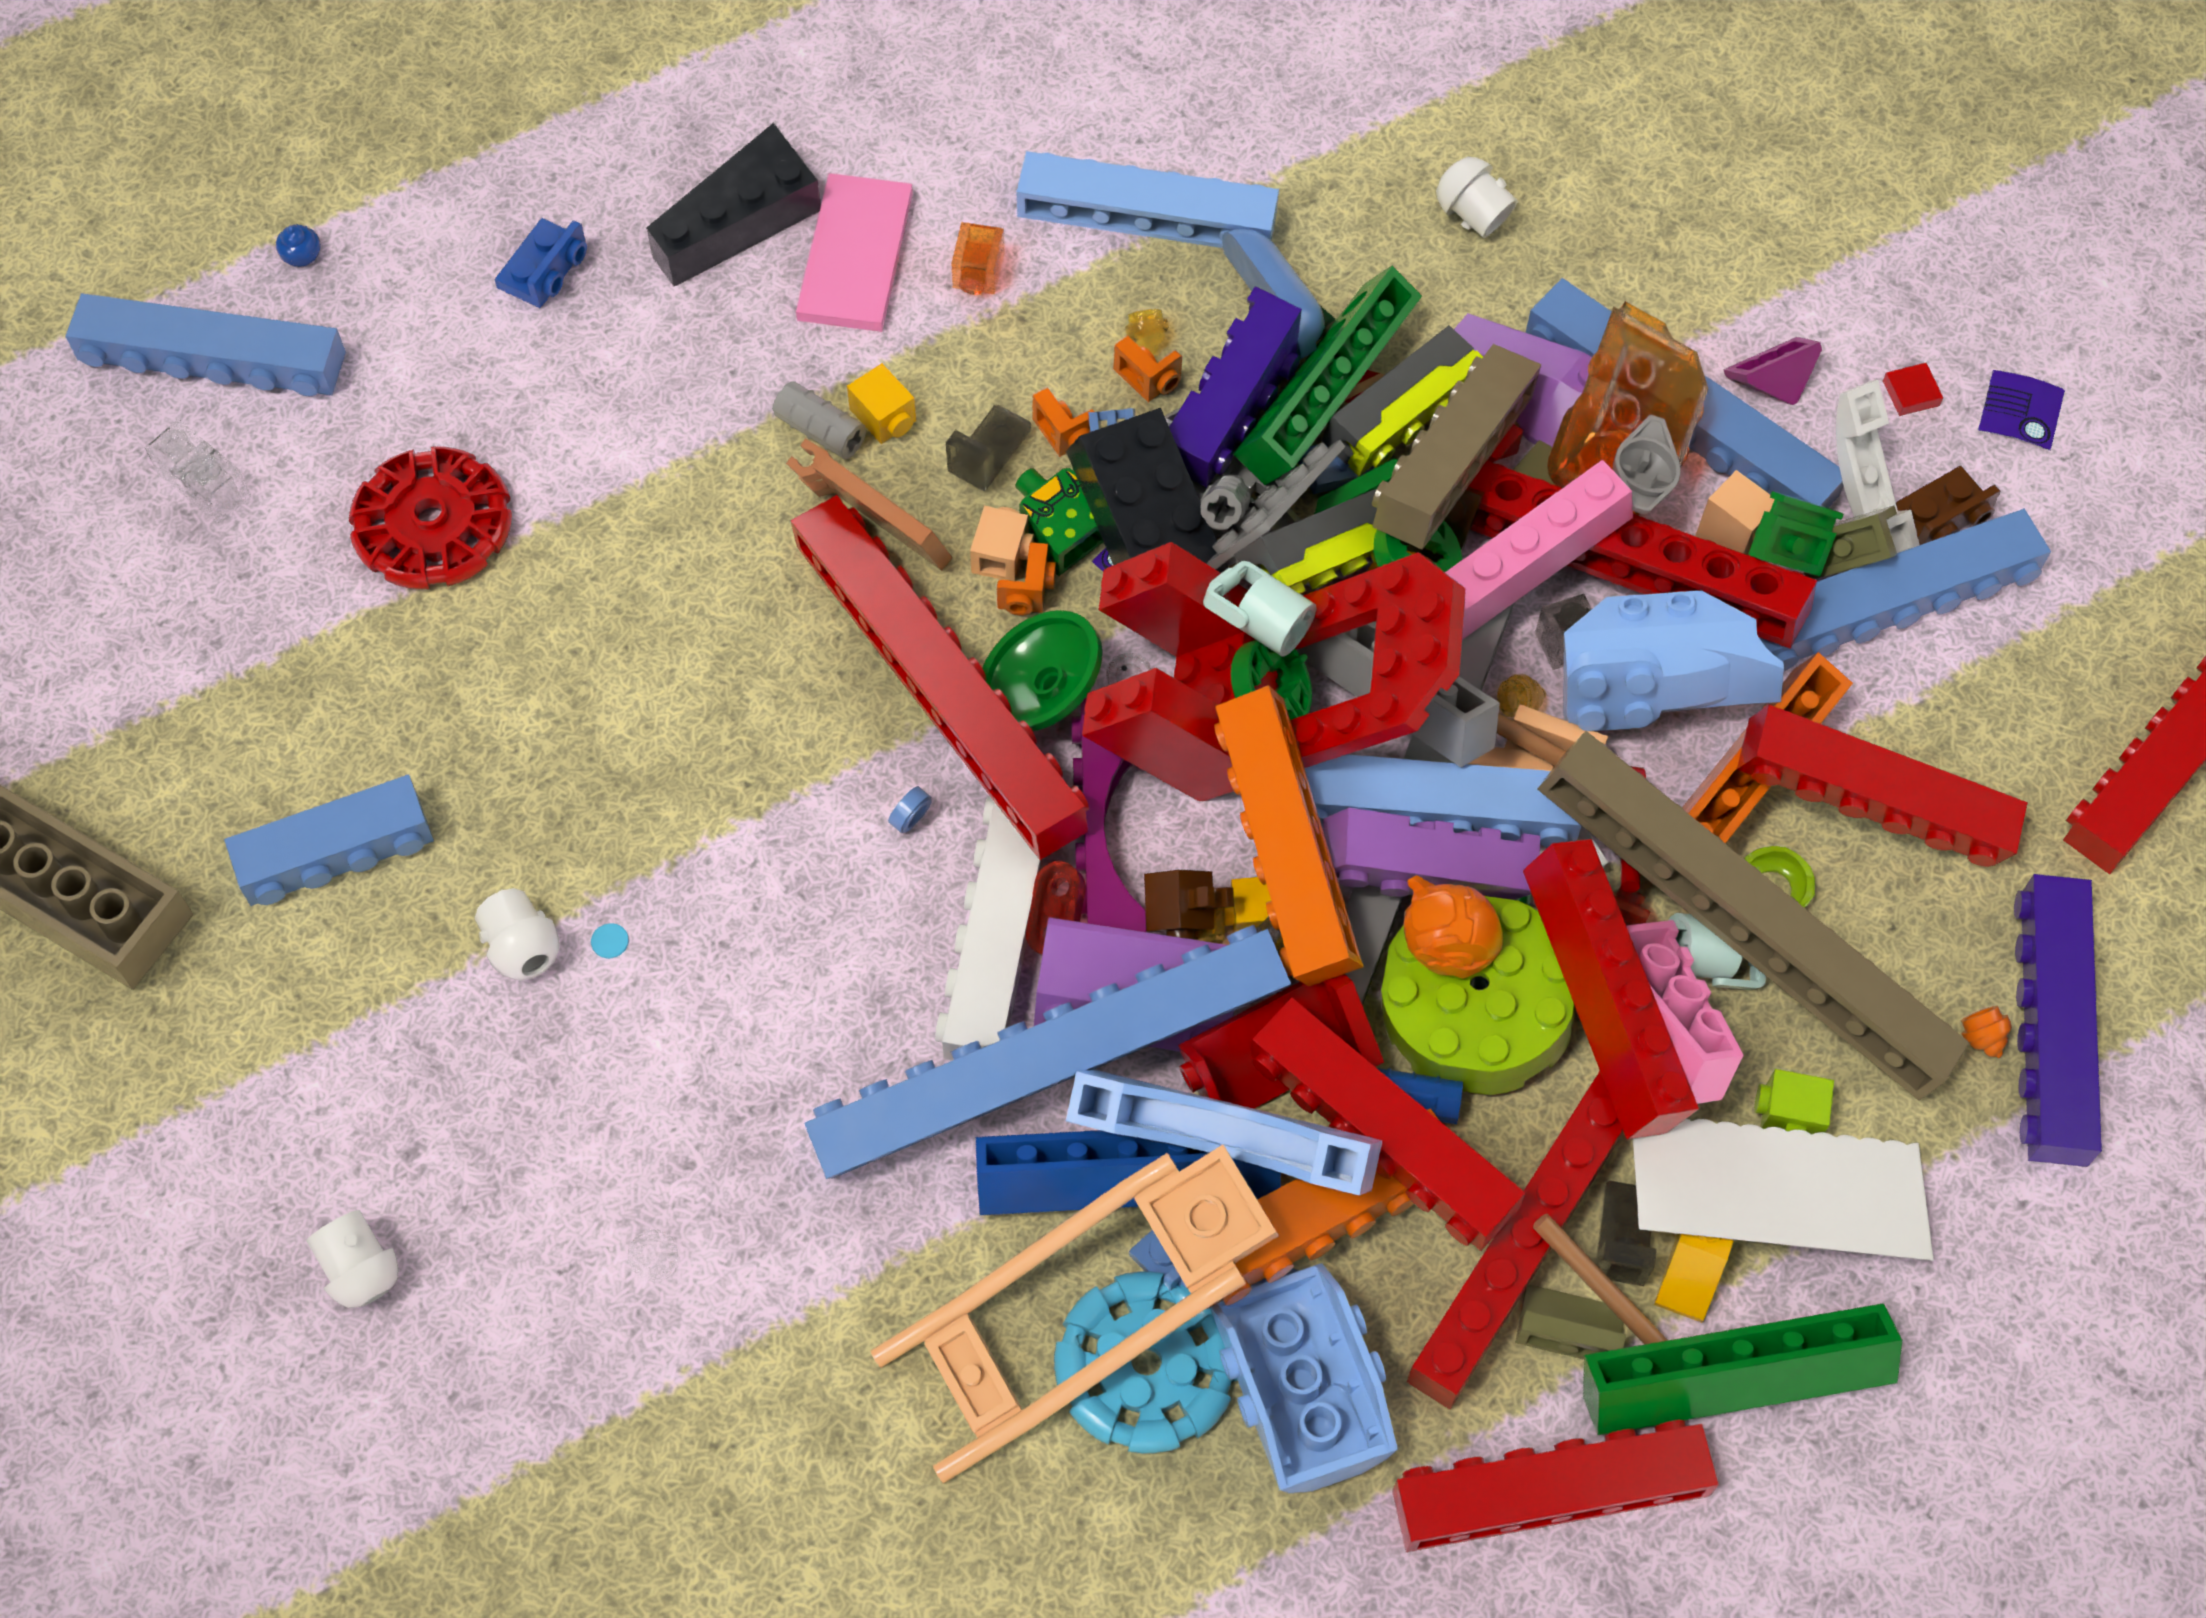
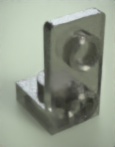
[1595,1181,1657,1286]

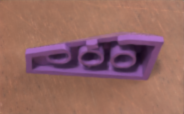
[1454,313,1621,463]

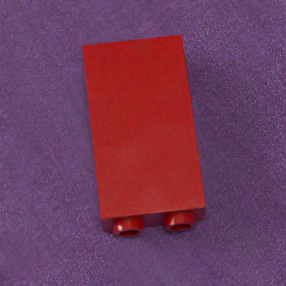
[1178,974,1384,1109]

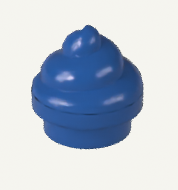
[275,224,321,267]

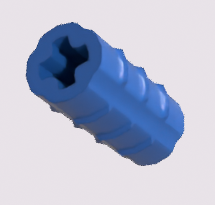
[1377,1068,1463,1125]

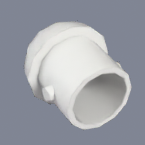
[1436,157,1518,238]
[474,888,560,981]
[306,1209,399,1308]

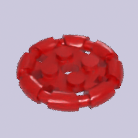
[349,446,512,589]

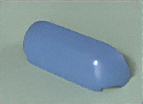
[1222,229,1325,359]

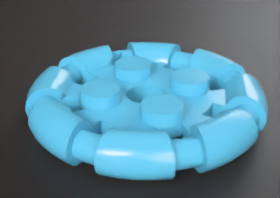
[1054,1271,1237,1453]

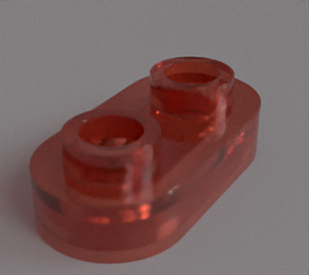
[1026,861,1086,956]

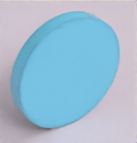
[591,923,629,959]

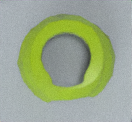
[1744,846,1815,908]

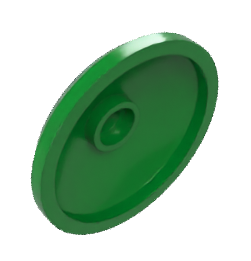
[982,610,1103,732]

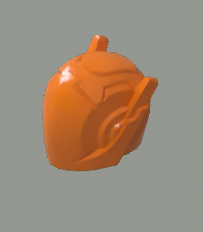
[1404,875,1503,979]

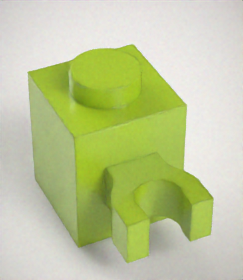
[1754,1069,1834,1135]

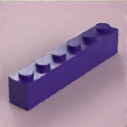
[2014,874,2102,1167]

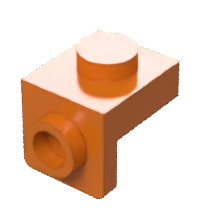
[997,542,1056,615]

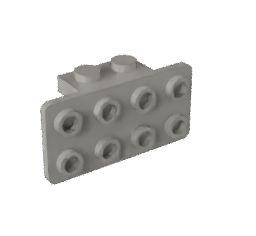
[1207,439,1346,569]

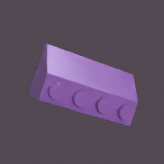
[1034,918,1235,1052]

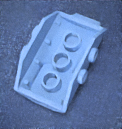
[1563,590,1784,731]
[1210,1263,1398,1493]

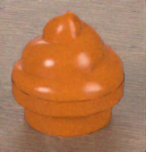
[1961,1006,2012,1058]

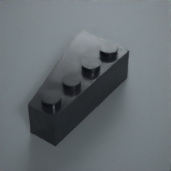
[646,122,821,287]

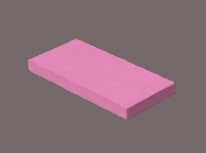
[796,173,913,332]

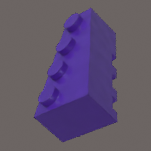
[1169,286,1302,488]

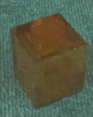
[951,222,1005,295]

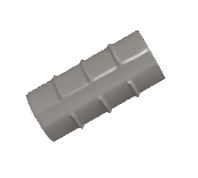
[772,381,866,459]
[1201,475,1250,530]

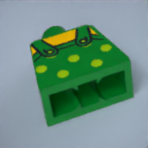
[1015,468,1103,576]

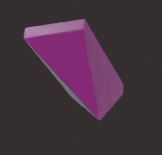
[1723,337,1822,405]

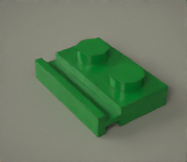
[1748,491,1844,576]

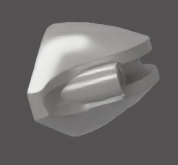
[1613,415,1681,515]

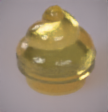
[1125,309,1169,355]
[1497,674,1546,717]

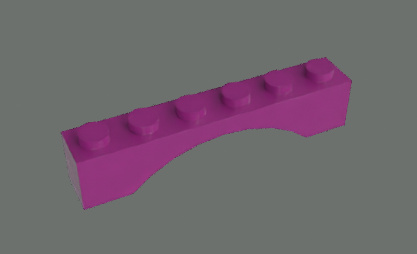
[1071,698,1146,932]

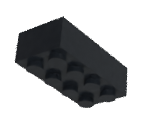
[1066,408,1228,573]

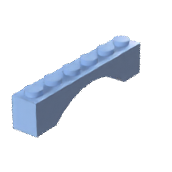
[1066,1069,1383,1195]

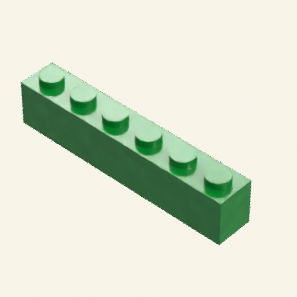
[1583,1303,1903,1435]

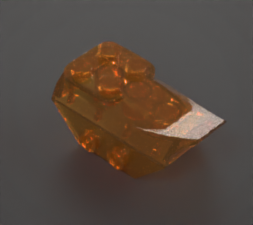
[1547,301,1709,516]

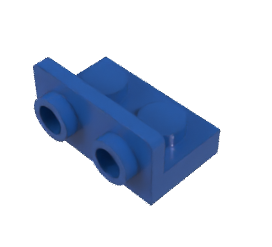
[494,217,587,309]

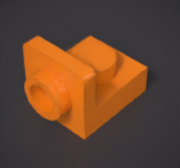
[1113,336,1183,402]
[1032,388,1095,457]

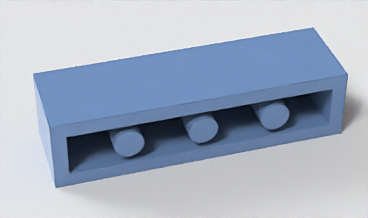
[224,774,434,906]

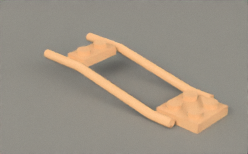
[871,1145,1279,1483]

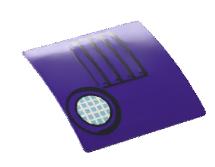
[1978,370,2065,451]

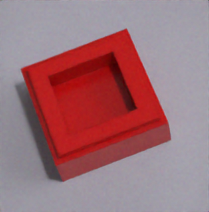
[1883,362,1944,416]

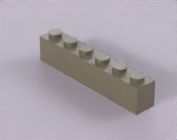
[1372,344,1542,550]

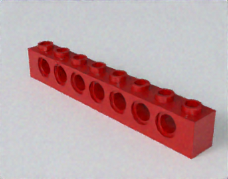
[1469,461,1817,649]

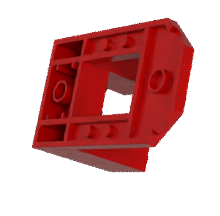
[1082,542,1466,801]

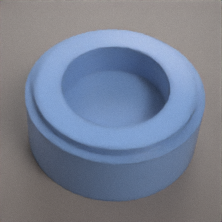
[888,786,932,833]

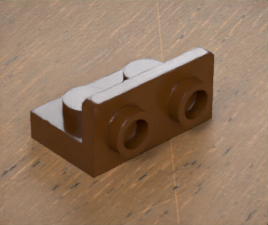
[1896,465,2001,545]

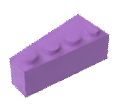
[1323,808,1540,900]

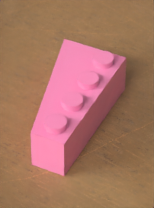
[1627,920,1744,1104]

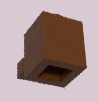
[1144,870,1234,940]

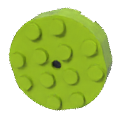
[1381,896,1575,1095]

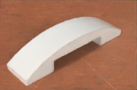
[1836,380,1920,553]

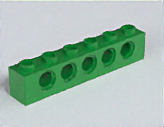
[1233,265,1422,485]

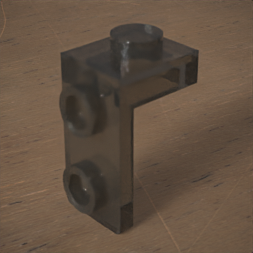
[945,405,1031,491]

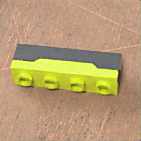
[1321,325,1483,476]
[1234,489,1377,594]

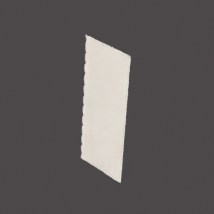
[1633,1119,1934,1261]

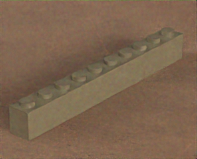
[1537,731,1969,1101]

